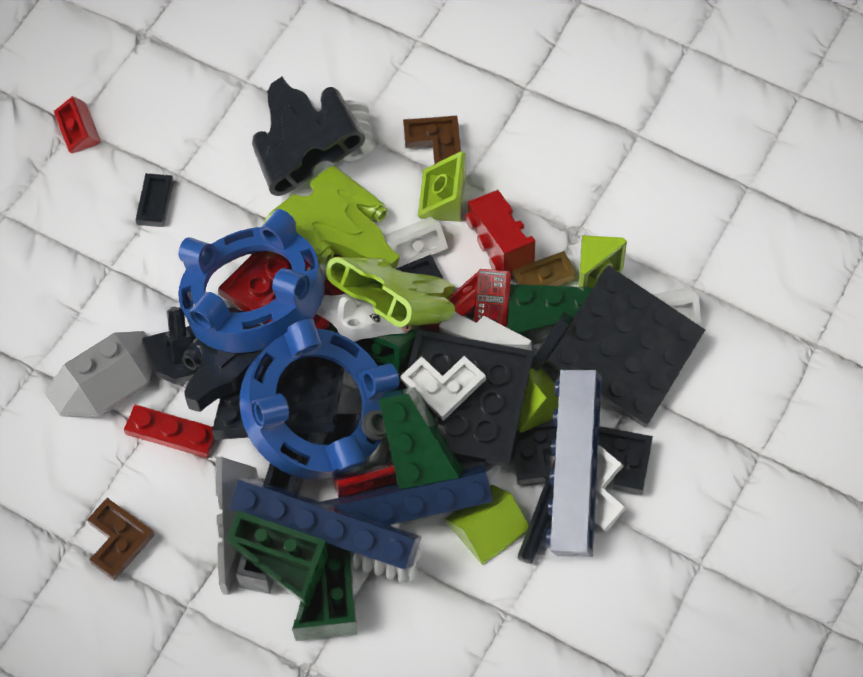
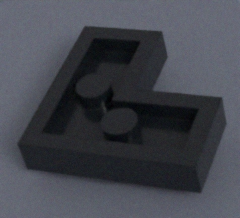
[512,420,557,485]
[599,426,653,495]

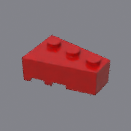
[465,190,536,279]

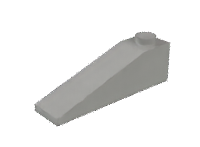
[215,457,264,595]

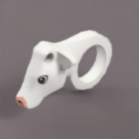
[307,263,412,341]

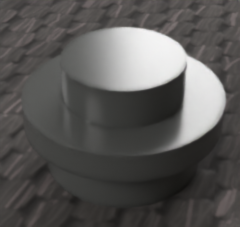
[361,410,387,441]

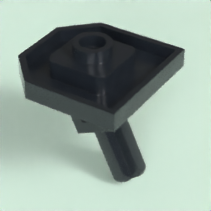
[142,306,197,384]

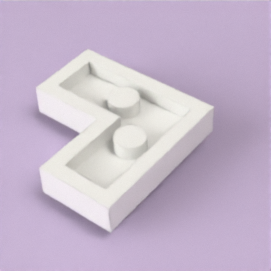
[400,356,486,421]
[595,445,626,532]

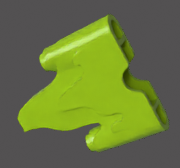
[264,165,400,269]
[326,257,455,327]

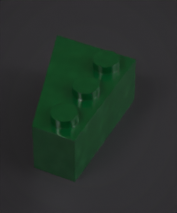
[508,284,593,345]
[330,323,417,391]
[378,387,464,489]
[226,510,331,608]
[292,544,358,641]

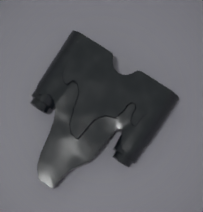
[252,76,365,196]
[182,307,304,412]

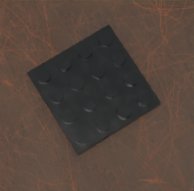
[546,265,706,428]
[403,329,534,467]
[212,357,344,440]

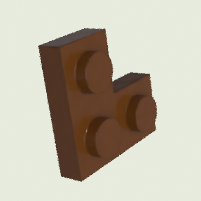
[403,115,461,164]
[87,497,154,581]

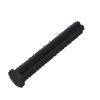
[518,458,555,564]

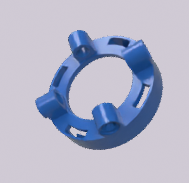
[178,209,325,353]
[240,319,399,480]

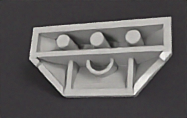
[45,331,154,417]

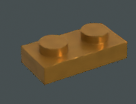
[512,251,576,286]

